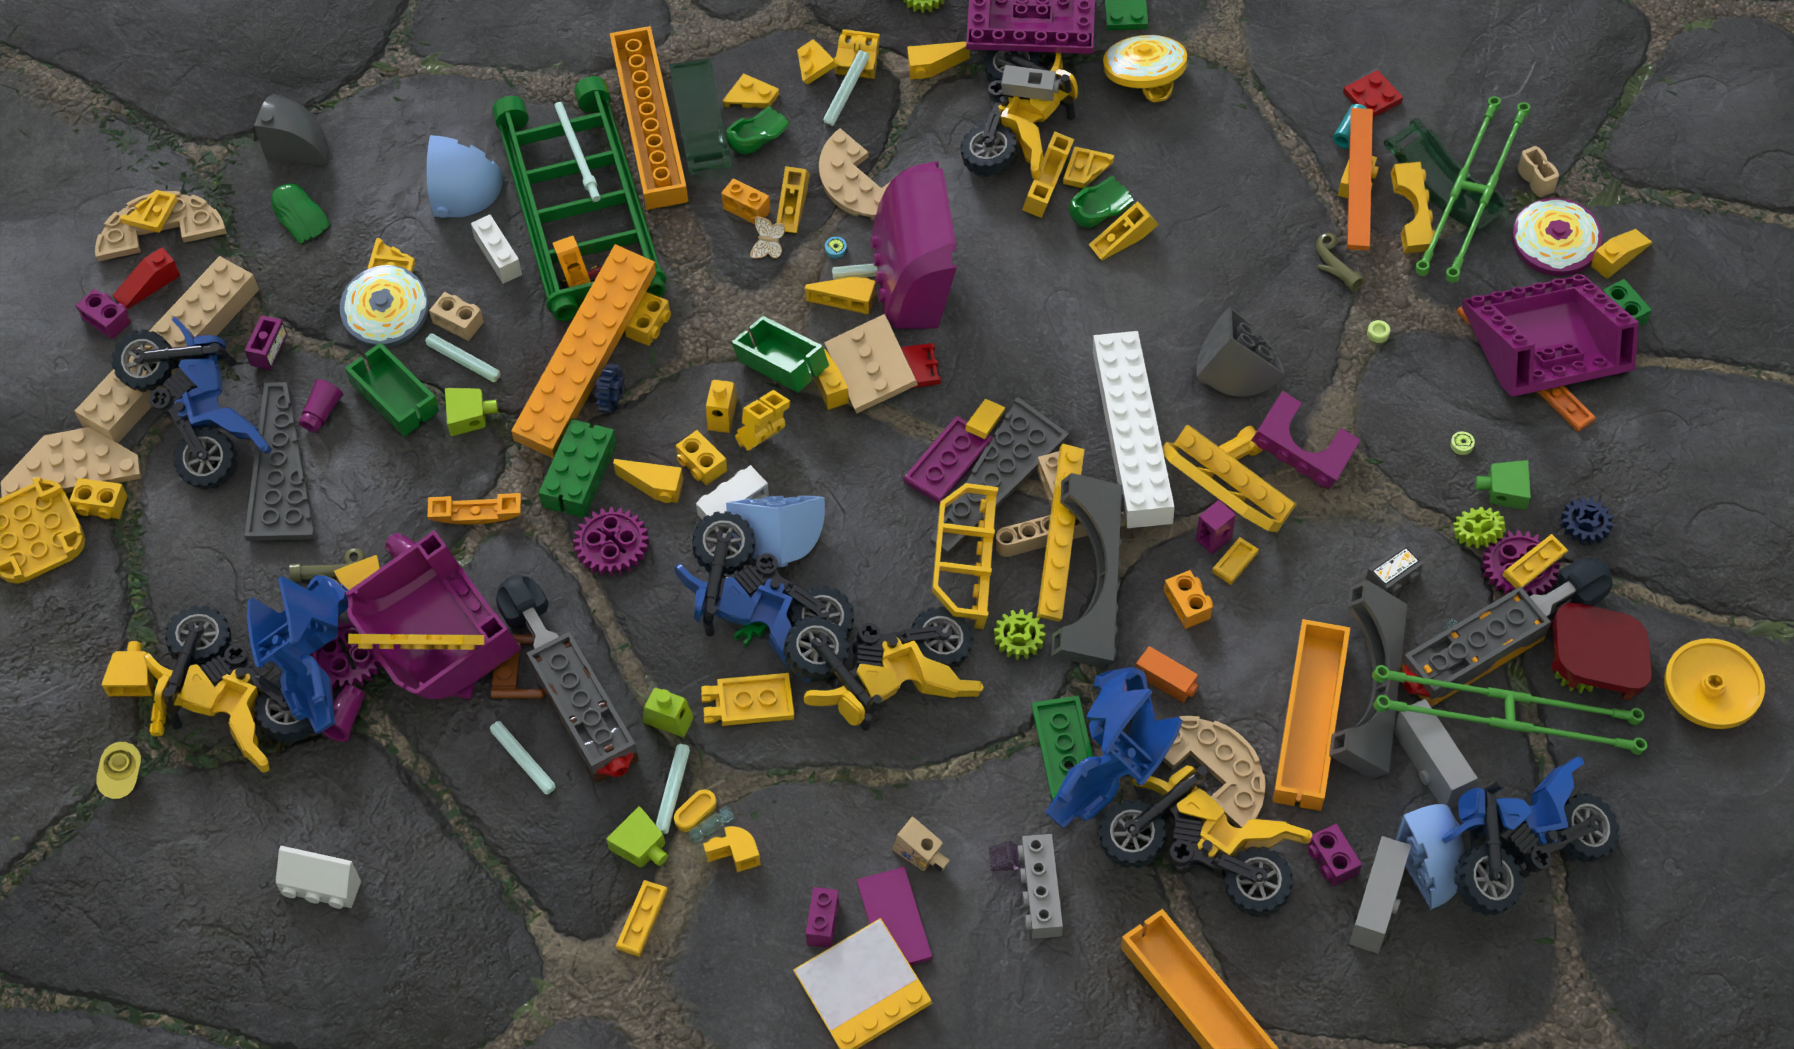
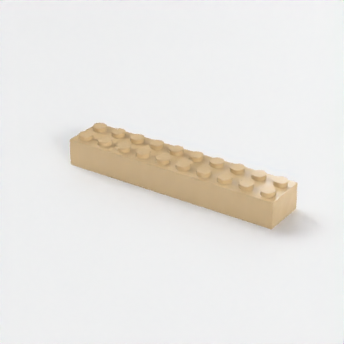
[75,256,259,443]

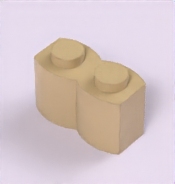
[1518,146,1559,198]

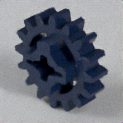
[595,364,625,414]
[1560,497,1613,546]

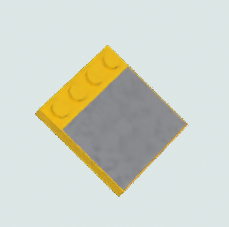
[793,918,933,1049]

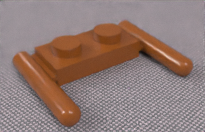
[491,634,545,699]

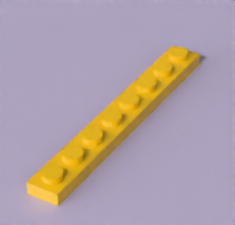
[1037,444,1085,622]

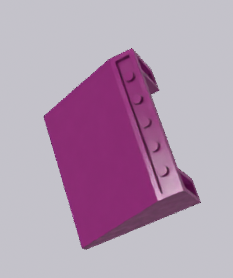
[966,0,1095,54]
[1462,274,1639,397]

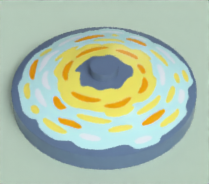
[340,265,429,348]

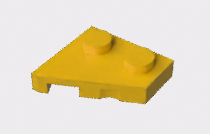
[797,40,839,85]
[723,73,780,108]
[1063,147,1114,189]
[120,190,178,233]
[368,238,416,273]

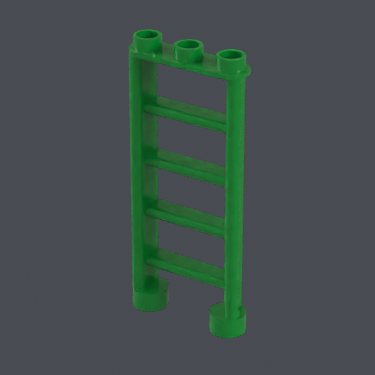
[492,76,667,321]

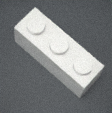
[471,215,522,284]
[696,465,769,533]

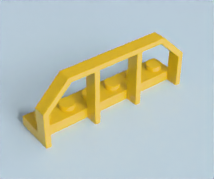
[1162,425,1297,532]
[932,483,998,629]

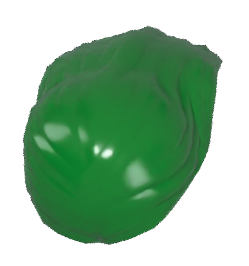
[726,106,790,155]
[1069,176,1134,228]
[271,183,330,244]

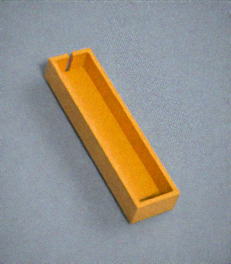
[1272,619,1350,811]
[1121,909,1279,1049]

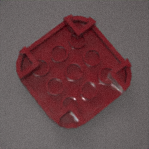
[1549,603,1652,700]

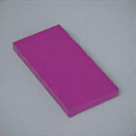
[903,416,993,504]
[857,867,932,966]

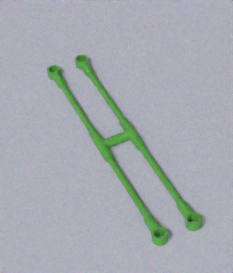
[1416,96,1530,283]
[1372,665,1647,755]

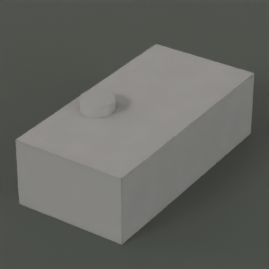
[1393,699,1478,809]
[1349,836,1411,954]

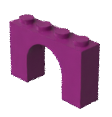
[1251,391,1360,490]

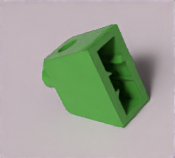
[1475,460,1531,510]

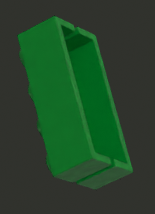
[731,316,829,392]
[345,342,440,437]
[539,419,617,518]

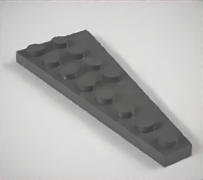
[244,382,315,541]
[931,397,1069,556]

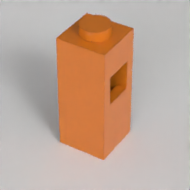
[1136,646,1199,703]

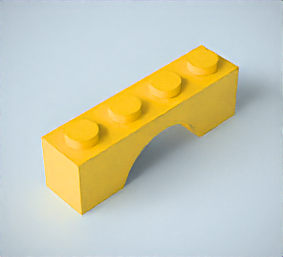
[1022,131,1074,218]
[1391,162,1435,254]

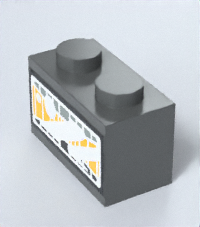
[1366,544,1423,596]

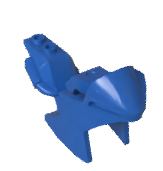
[247,575,349,734]
[1045,667,1183,828]

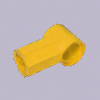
[1219,425,1263,460]

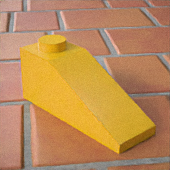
[907,42,970,80]
[776,166,810,234]
[1089,201,1159,261]
[1591,229,1652,279]
[805,276,876,315]
[813,349,849,410]
[613,459,683,503]

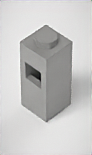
[1001,65,1060,101]

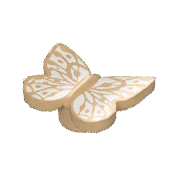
[750,216,785,258]

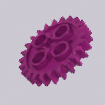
[573,507,649,577]
[1482,530,1561,597]
[310,618,383,690]

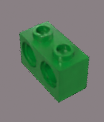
[1602,279,1652,327]

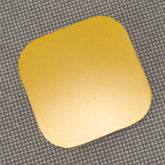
[0,477,86,584]

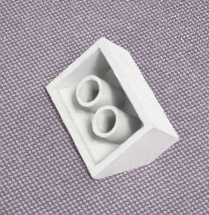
[276,846,361,909]

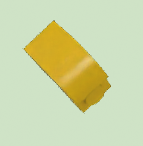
[703,826,761,872]

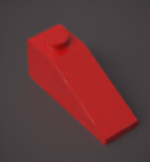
[112,247,180,310]

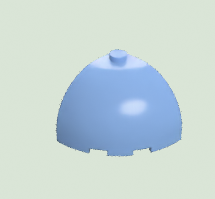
[427,135,504,218]
[726,496,825,567]
[1396,804,1465,910]

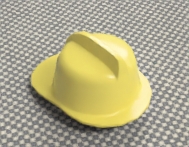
[96,742,141,799]

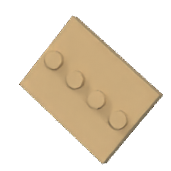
[824,314,918,413]

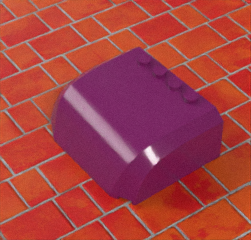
[870,161,957,329]
[346,530,521,699]

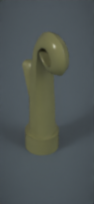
[1316,233,1365,292]
[289,548,366,582]

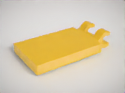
[701,673,794,726]

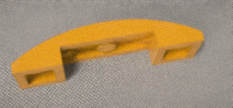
[427,493,521,525]

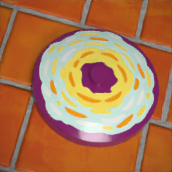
[1512,198,1602,276]

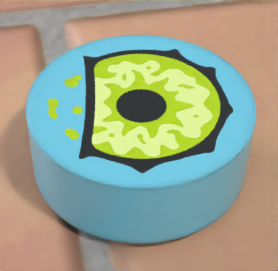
[825,237,847,259]

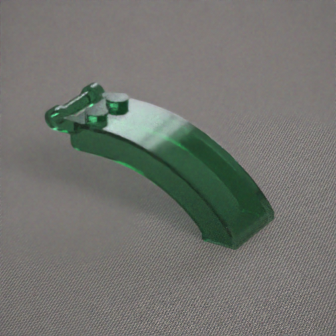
[669,58,731,175]
[1384,118,1510,231]

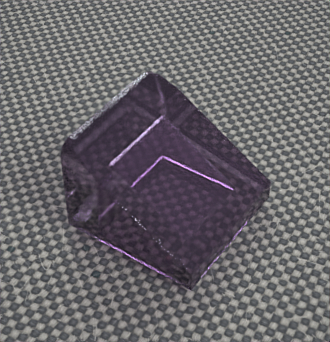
[989,841,1021,871]

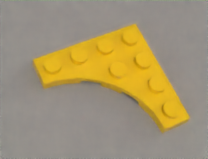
[348,634,484,650]

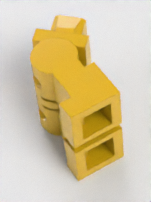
[834,29,880,79]
[735,390,790,451]

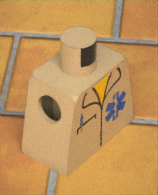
[892,816,950,872]

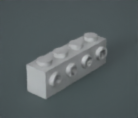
[1017,834,1063,939]

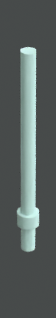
[554,102,600,202]

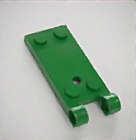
[1104,0,1148,30]
[1031,695,1093,803]

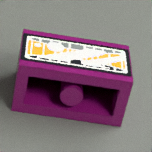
[244,315,287,370]

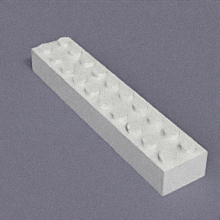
[1093,331,1174,528]

